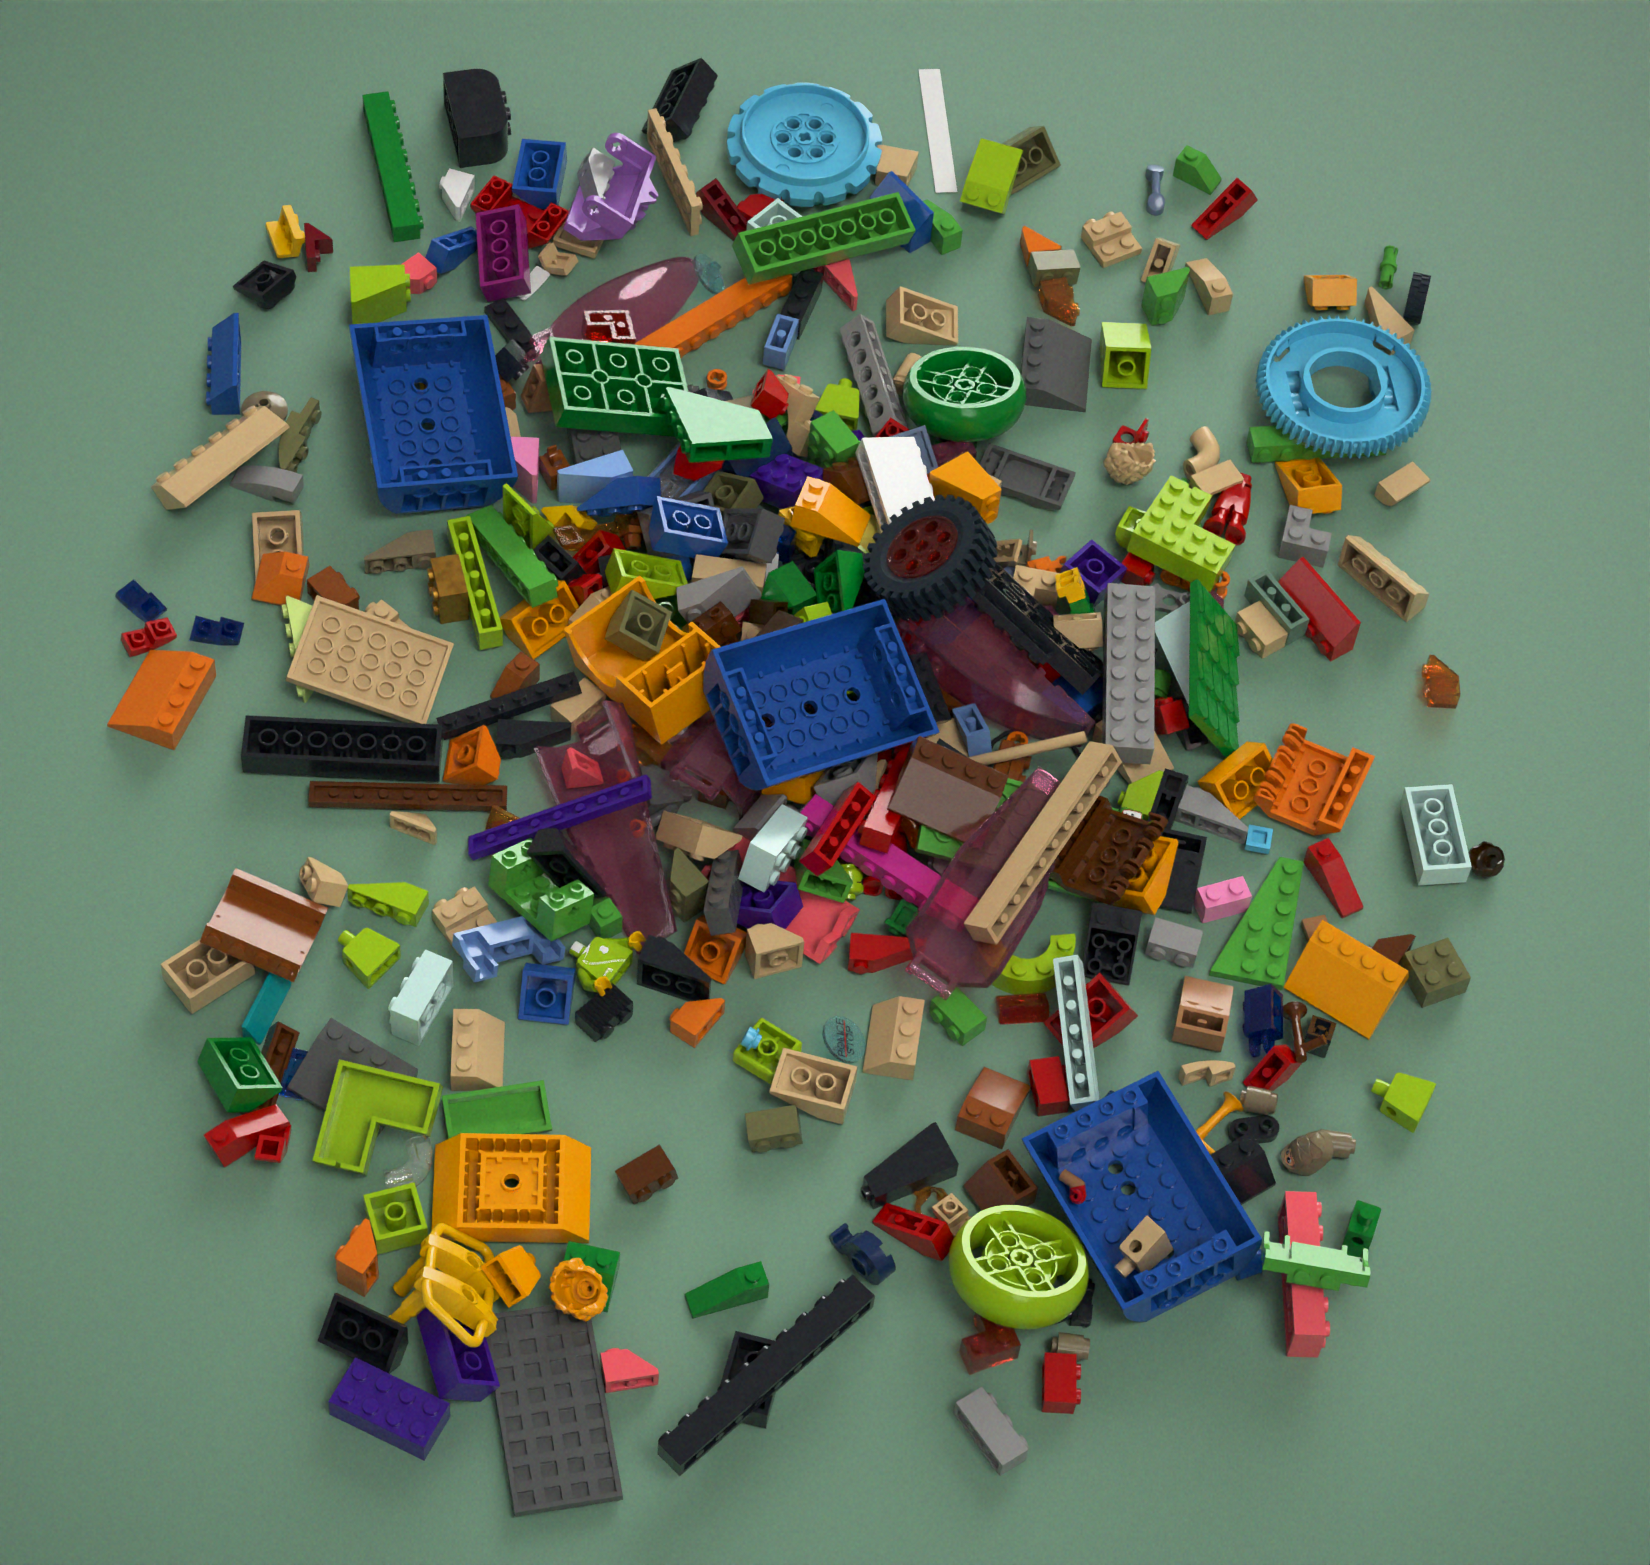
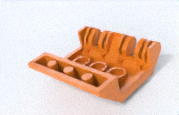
[1254,723,1375,836]

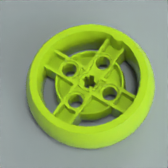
[948,1205,1089,1330]

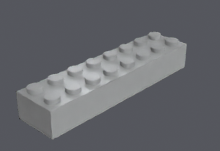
[1102,583,1155,765]

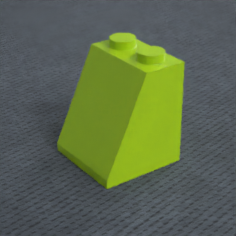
[349,264,411,324]
[1100,322,1151,389]

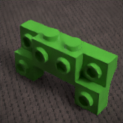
[1261,1231,1370,1291]

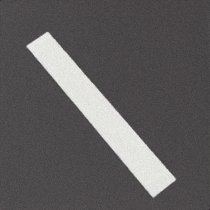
[918,69,957,193]

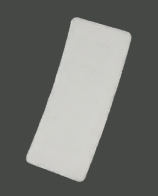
[517,266,550,301]

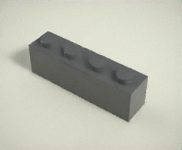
[703,850,744,936]

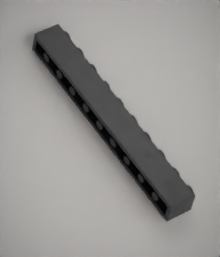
[657,1274,875,1476]

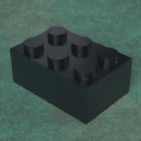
[720,1331,776,1429]

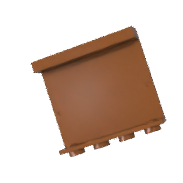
[200,868,328,982]

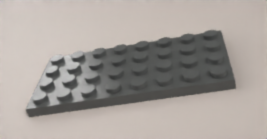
[486,1305,623,1517]

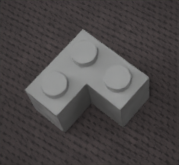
[1278,505,1332,568]

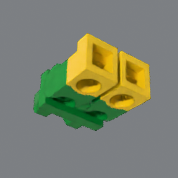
[1055,567,1096,614]

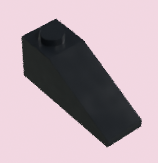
[496,719,571,759]
[1148,768,1189,829]

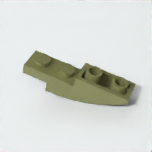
[279,397,322,473]

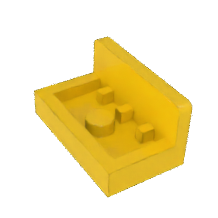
[265,205,305,258]
[778,506,824,558]

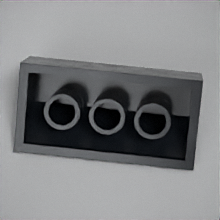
[642,58,718,142]

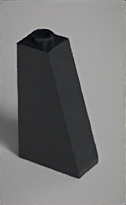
[860,1122,959,1209]

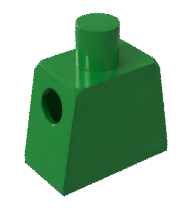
[1340,1200,1381,1257]

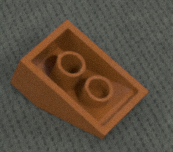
[955,1067,1031,1149]

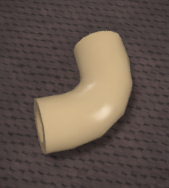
[1183,426,1220,480]

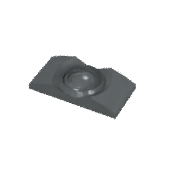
[980,443,1076,510]

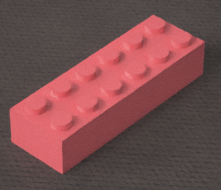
[1277,1191,1330,1358]

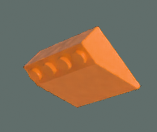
[107,650,216,750]

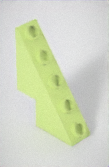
[282,595,314,703]

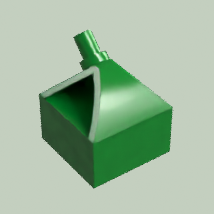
[761,561,817,616]

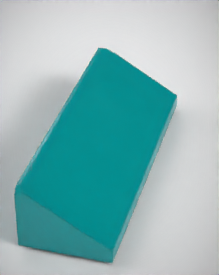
[241,972,291,1045]

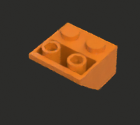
[335,1218,379,1297]

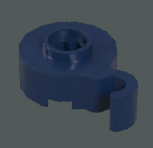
[829,1223,896,1285]

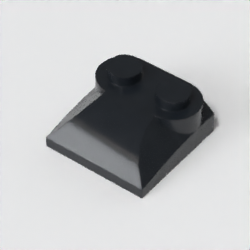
[233,261,296,309]

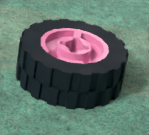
[1403,272,1431,324]

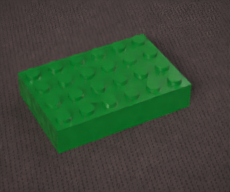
[540,337,688,437]

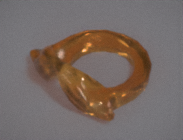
[914,1186,948,1219]

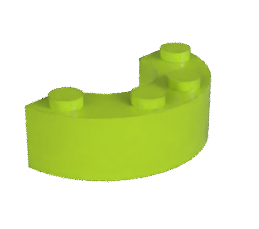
[974,934,1076,996]

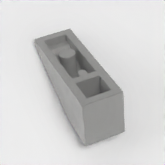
[1175,785,1249,845]

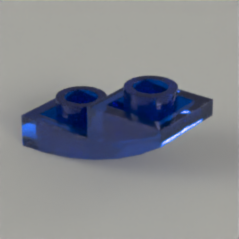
[190,616,244,645]

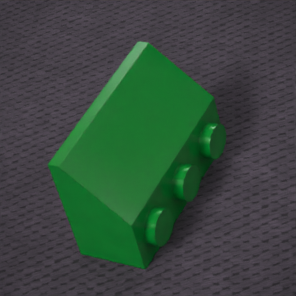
[197,1037,283,1113]

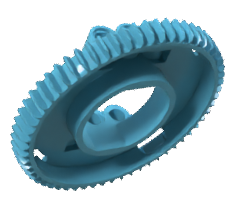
[1256,315,1432,459]

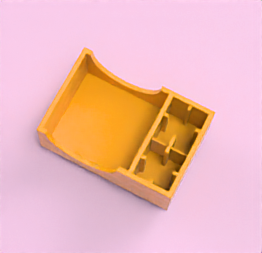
[563,575,721,745]

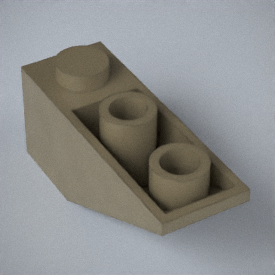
[364,529,436,574]

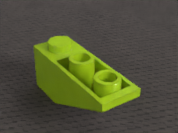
[347,882,429,927]

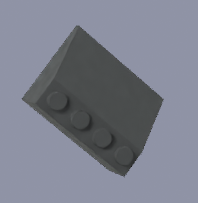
[1021,317,1092,412]
[287,1018,418,1137]

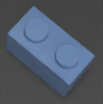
[763,314,799,370]
[952,703,992,757]

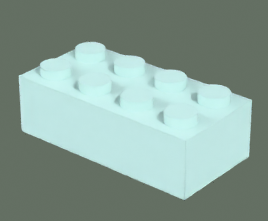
[1400,784,1472,886]

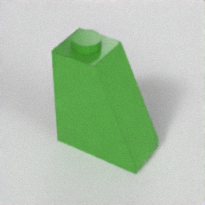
[794,839,853,903]

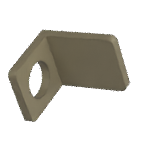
[1018,529,1037,566]

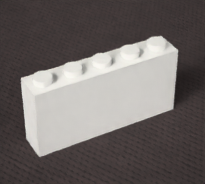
[855,437,942,545]

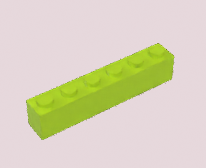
[447,516,503,650]

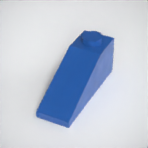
[425,226,478,274]

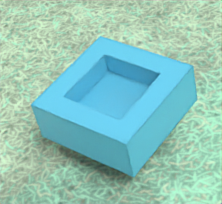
[1245,825,1273,854]

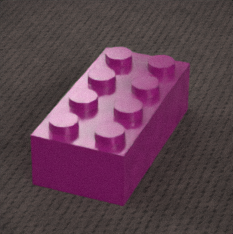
[476,204,531,302]

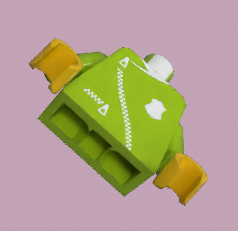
[569,931,646,996]

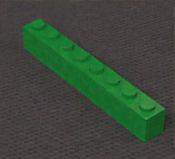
[362,91,424,242]

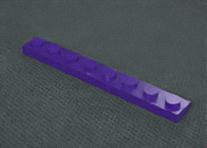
[468,774,652,861]

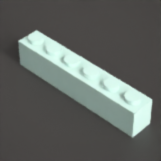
[1053,955,1100,1112]

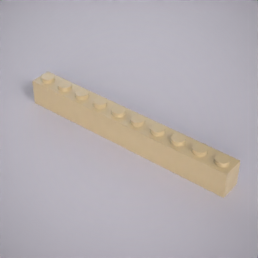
[964,741,1122,945]

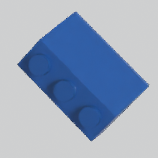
[512,139,567,209]
[869,171,934,253]
[648,496,728,558]

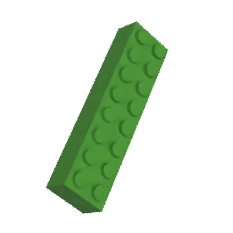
[732,192,916,285]

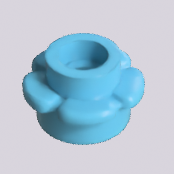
[740,1027,762,1051]

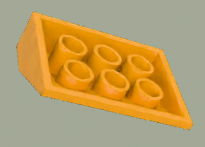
[1283,919,1409,1040]

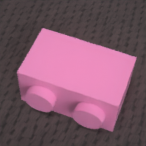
[1194,876,1252,924]

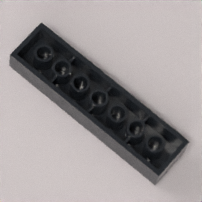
[241,715,443,782]

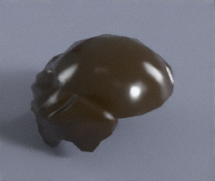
[1468,841,1505,878]

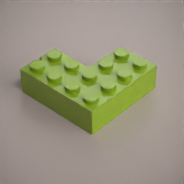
[1126,475,1235,592]
[312,1059,443,1176]

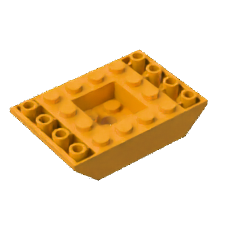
[431,1133,591,1243]

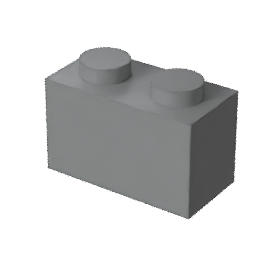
[1145,917,1203,968]

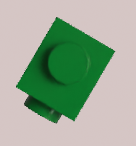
[884,899,924,937]

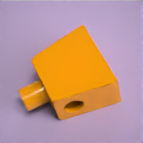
[480,1245,541,1308]

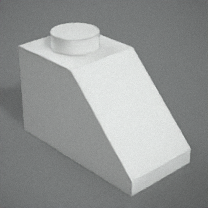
[439,168,475,222]

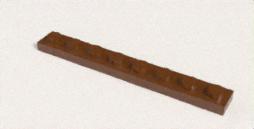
[308,781,507,812]

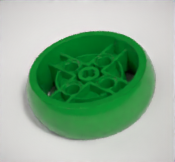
[902,347,1026,442]

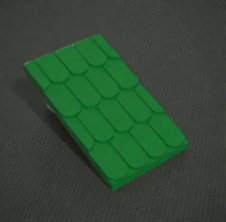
[1155,579,1240,758]

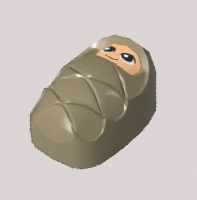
[1281,1130,1334,1176]

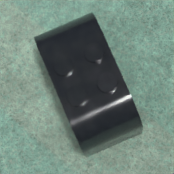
[443,69,511,168]

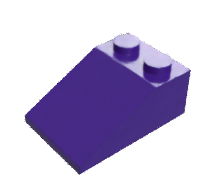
[737,881,804,929]

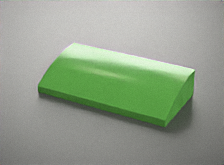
[441,1080,552,1139]

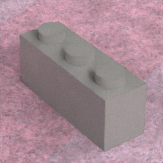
[954,1387,1029,1476]

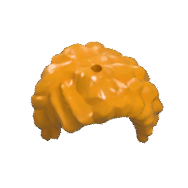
[549,1258,608,1322]

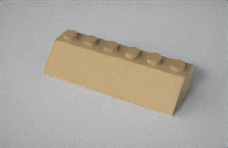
[151,405,290,510]

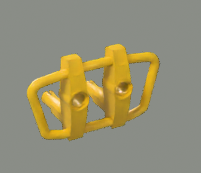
[388,1223,501,1348]

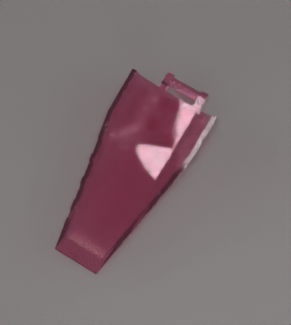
[897,597,1095,747]

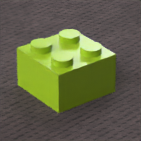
[363,1182,428,1255]

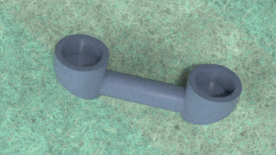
[1145,164,1165,216]

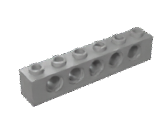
[840,314,908,437]

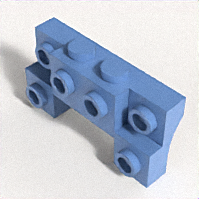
[452,916,565,983]

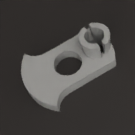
[1153,583,1190,613]

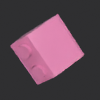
[511,437,539,503]

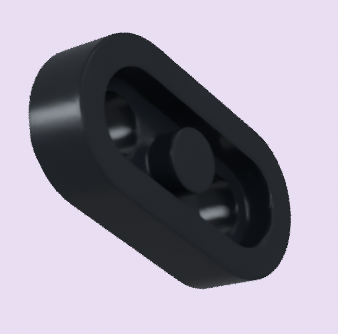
[1228,1115,1280,1144]

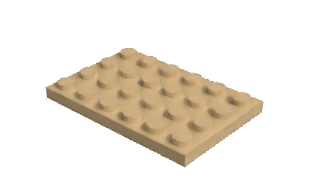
[286,595,454,724]

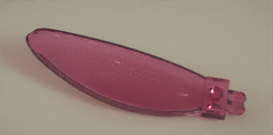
[524,257,701,364]

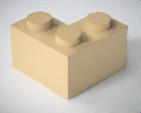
[1013,565,1059,609]

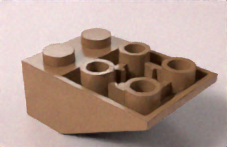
[1171,976,1234,1052]

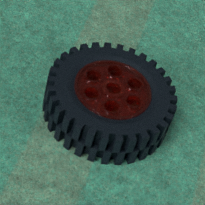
[863,495,998,622]

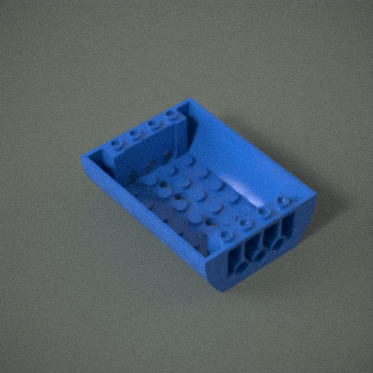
[1022,1071,1262,1322]

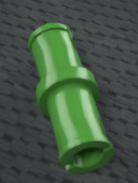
[1378,245,1398,289]

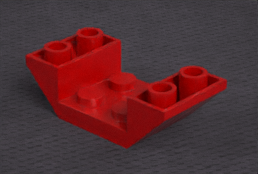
[470,175,569,249]

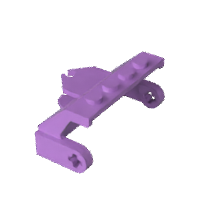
[563,133,659,241]

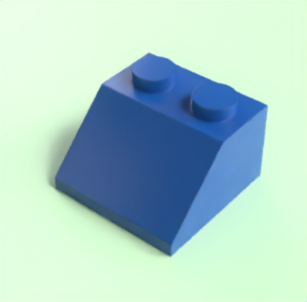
[518,963,576,1025]

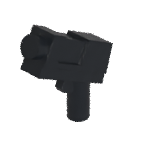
[1055,1278,1095,1327]

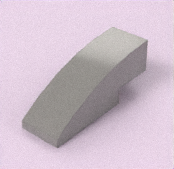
[230,466,304,503]

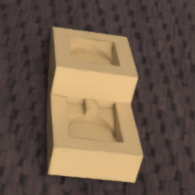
[1178,1060,1236,1087]

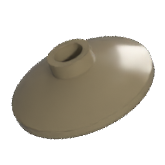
[241,391,288,421]

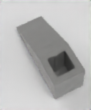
[577,148,615,210]

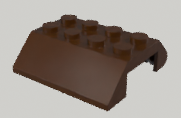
[1046,796,1168,905]

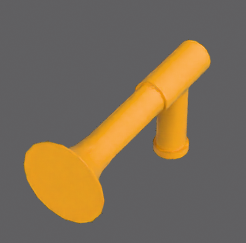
[1196,1091,1243,1155]

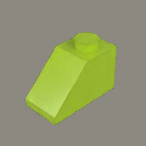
[1117,770,1164,821]

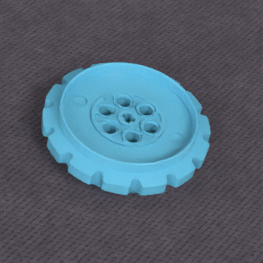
[727,83,882,207]

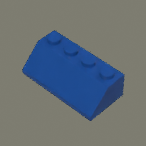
[206,313,241,415]

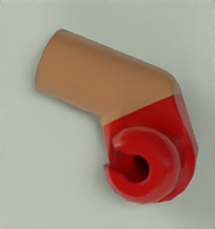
[1059,1169,1087,1204]

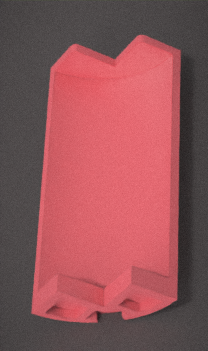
[701,836,860,964]

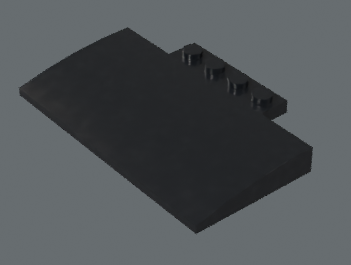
[941,552,1103,695]

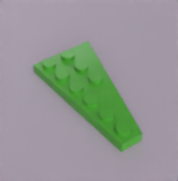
[1209,857,1304,990]

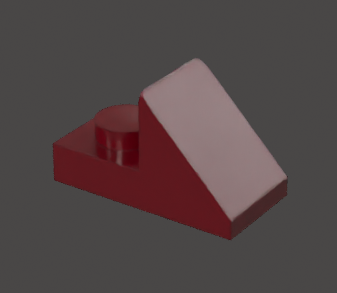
[304,223,333,272]

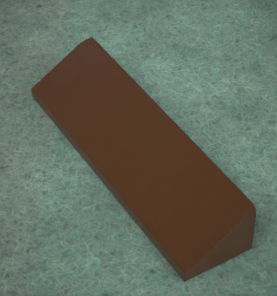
[240,1021,300,1115]

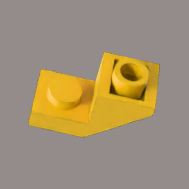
[541,505,598,530]

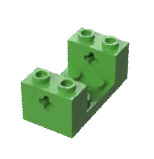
[488,838,594,942]

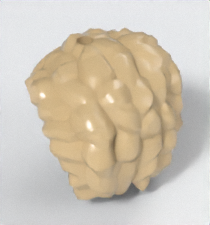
[1103,443,1156,485]

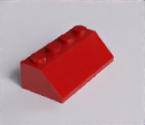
[1278,557,1361,662]

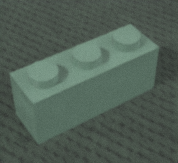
[1244,570,1309,645]

